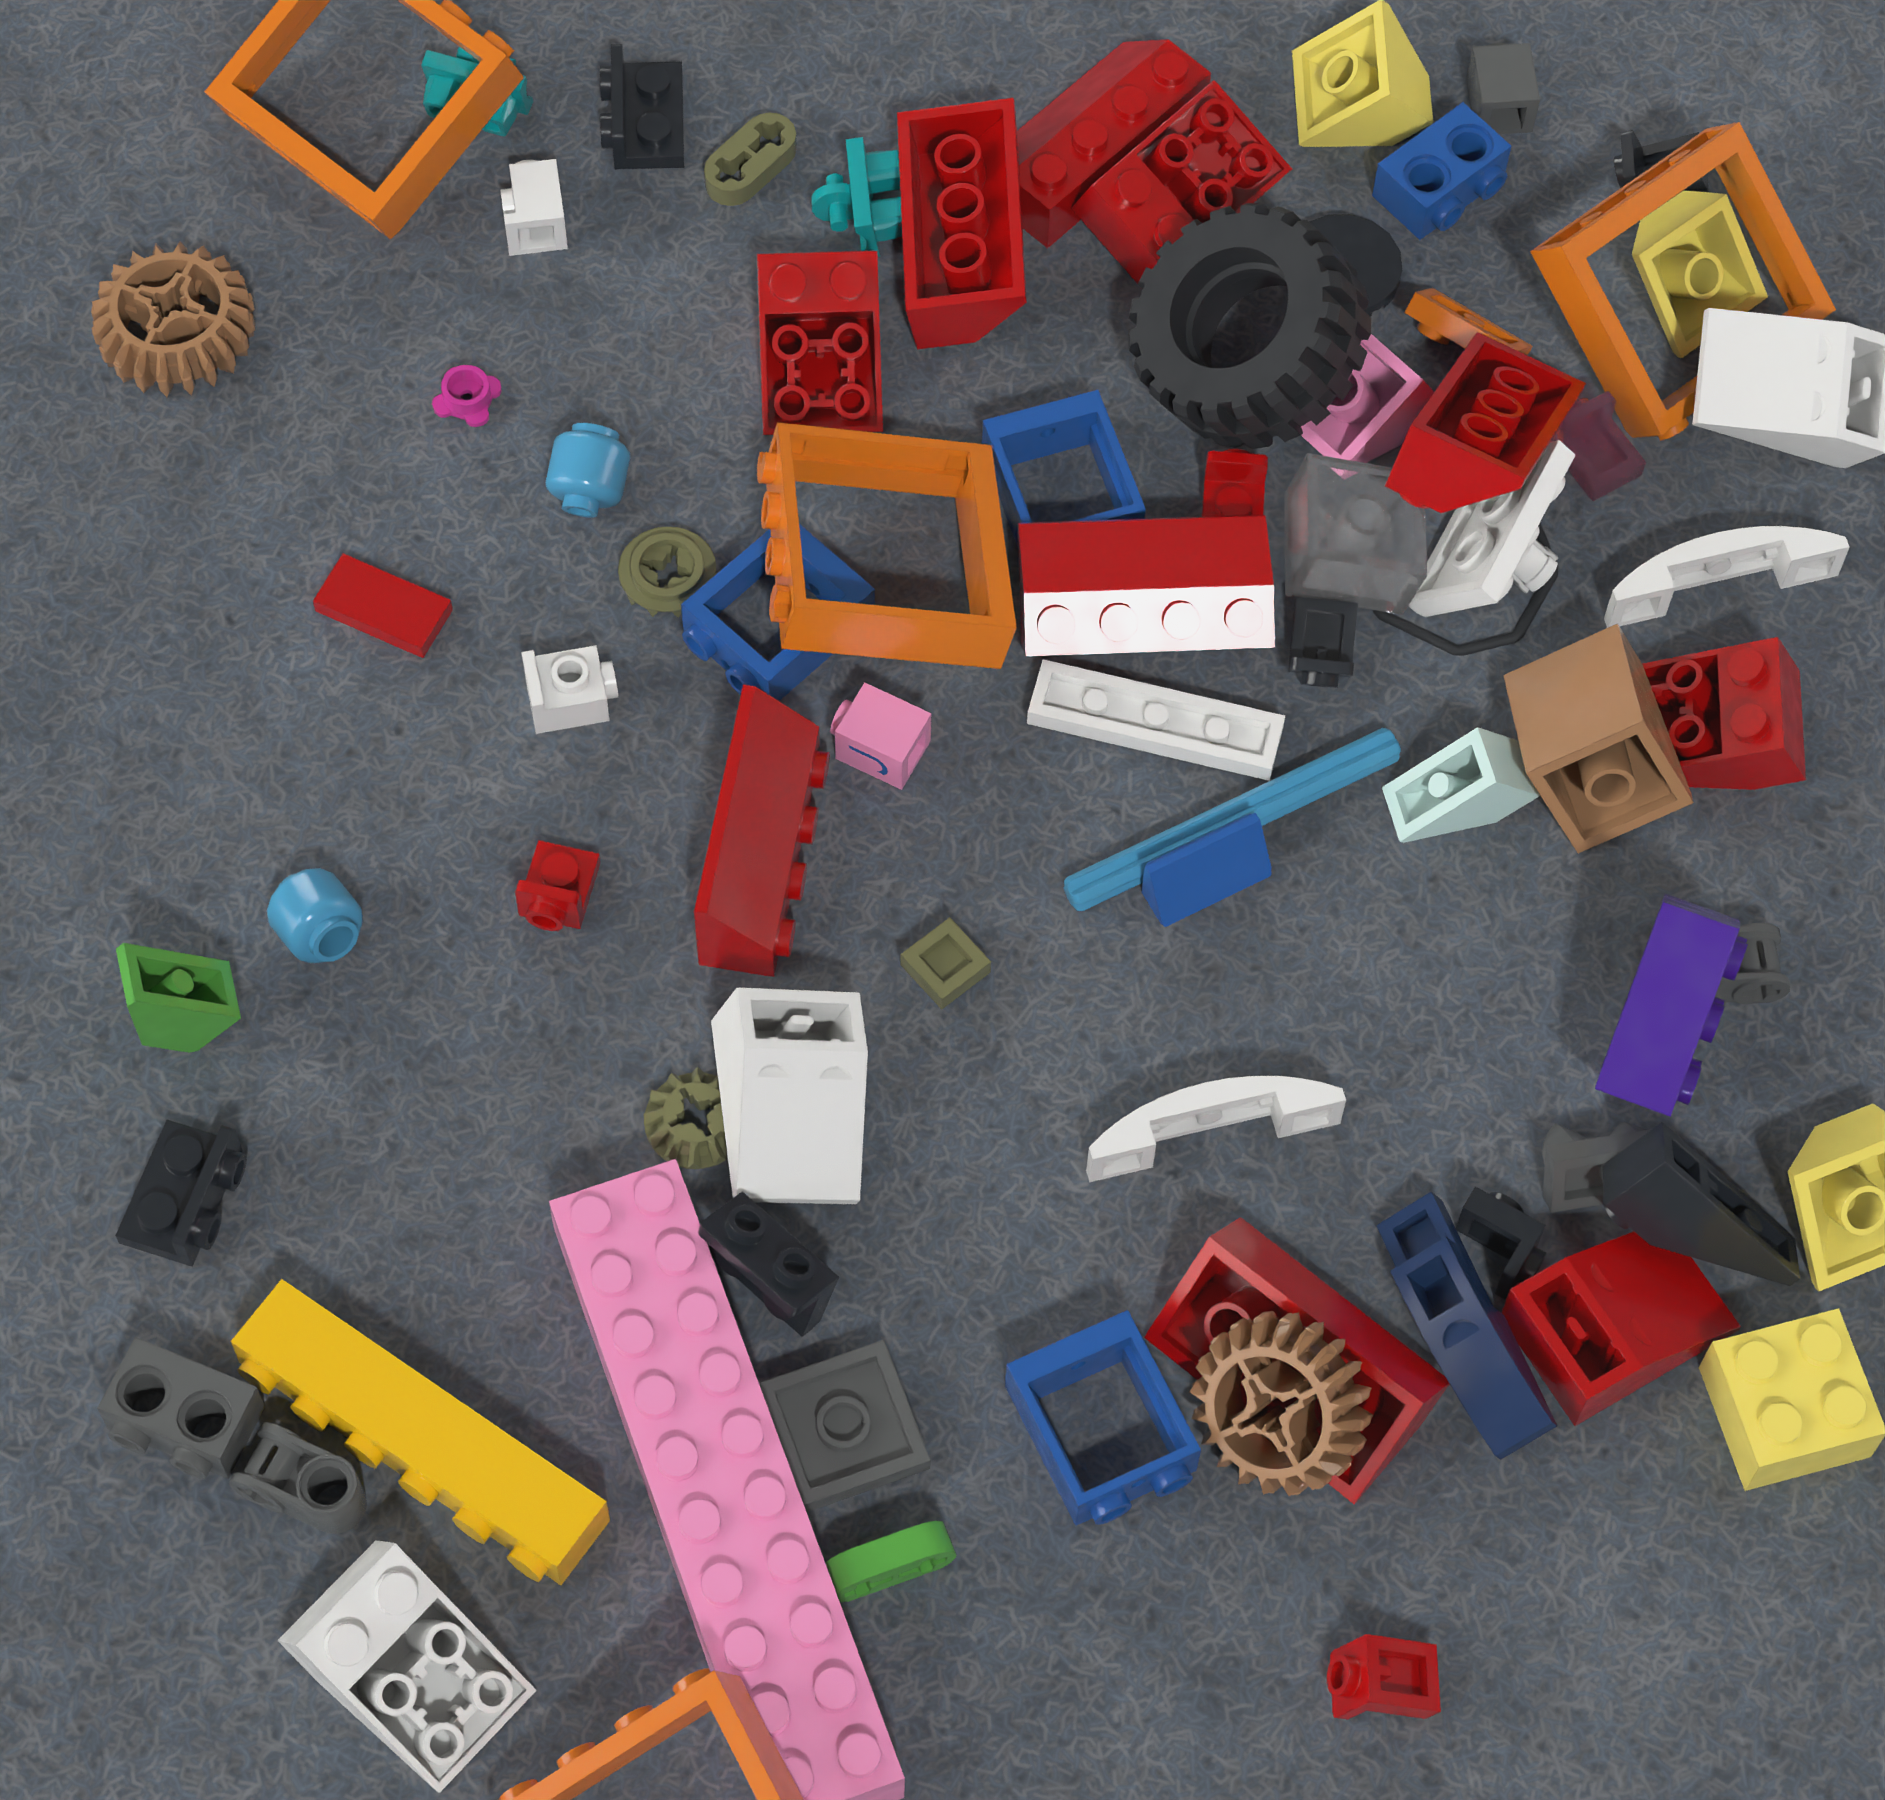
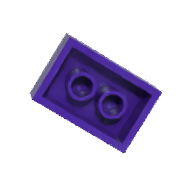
[1595,894,1748,1117]

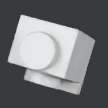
[500,159,568,256]
[521,645,618,734]

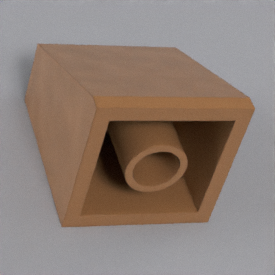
[1503,623,1694,853]

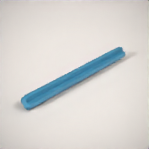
[1063,728,1401,911]

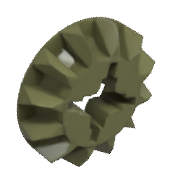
[618,527,716,618]
[643,1067,728,1169]

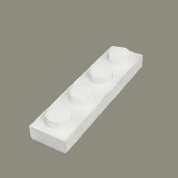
[1027,659,1285,781]

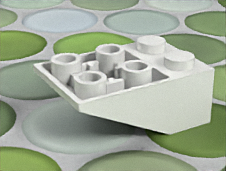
[1692,308,1885,468]
[711,988,868,1204]
[278,1540,537,1793]

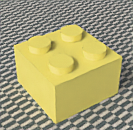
[1699,1308,1885,1491]

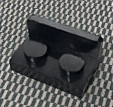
[600,44,684,170]
[115,1119,247,1267]
[698,1191,839,1337]

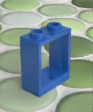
[982,390,1146,548]
[681,524,875,701]
[1005,1310,1201,1526]

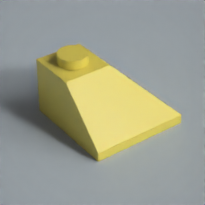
[1292,0,1433,147]
[1632,191,1768,358]
[1788,1104,1885,1291]

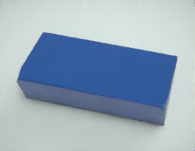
[1141,813,1271,927]

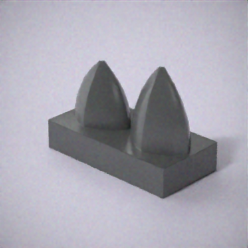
[1542,1122,1677,1213]

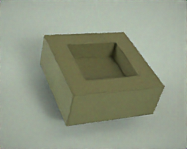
[900,917,991,1010]

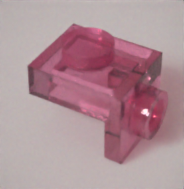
[1554,391,1646,501]

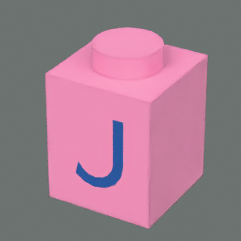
[830,682,931,790]

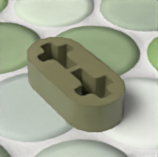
[704,112,797,206]

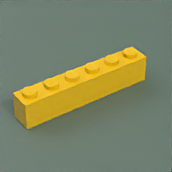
[231,1279,610,1585]

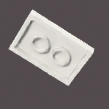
[1405,440,1575,617]

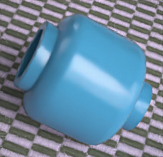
[545,423,630,518]
[267,868,363,964]

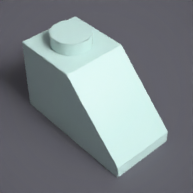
[1382,727,1540,843]

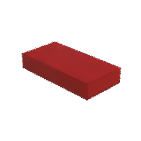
[313,553,453,658]

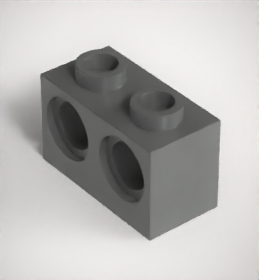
[97,1337,265,1479]

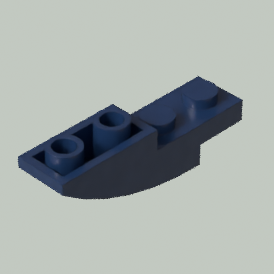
[1376,1192,1557,1460]

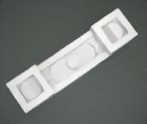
[1604,526,1850,628]
[1086,1076,1346,1182]

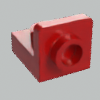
[1202,449,1268,517]
[515,840,601,931]
[1327,1634,1441,1720]

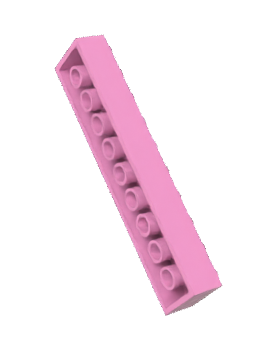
[549,1159,905,1800]

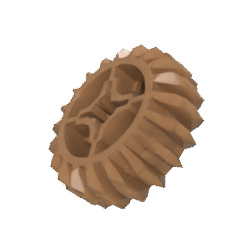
[91,241,255,397]
[1189,1311,1373,1496]

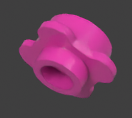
[432,365,502,427]

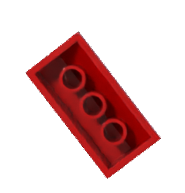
[1017,39,1211,249]
[897,98,1027,350]
[1385,332,1586,513]
[1018,515,1275,656]
[694,685,830,977]
[1144,1217,1450,1504]

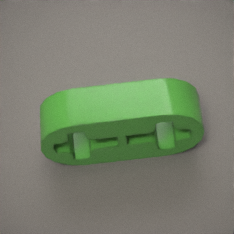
[825,1521,957,1602]

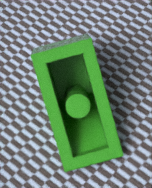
[116,943,241,1053]

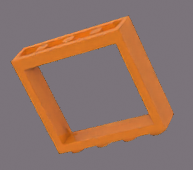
[204,0,524,239]
[1530,122,1836,441]
[757,422,1017,669]
[499,1668,804,1800]

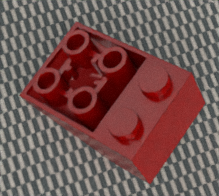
[1071,80,1292,284]
[757,251,883,435]
[1642,637,1806,790]
[1501,1231,1741,1426]

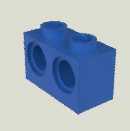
[1372,102,1511,240]

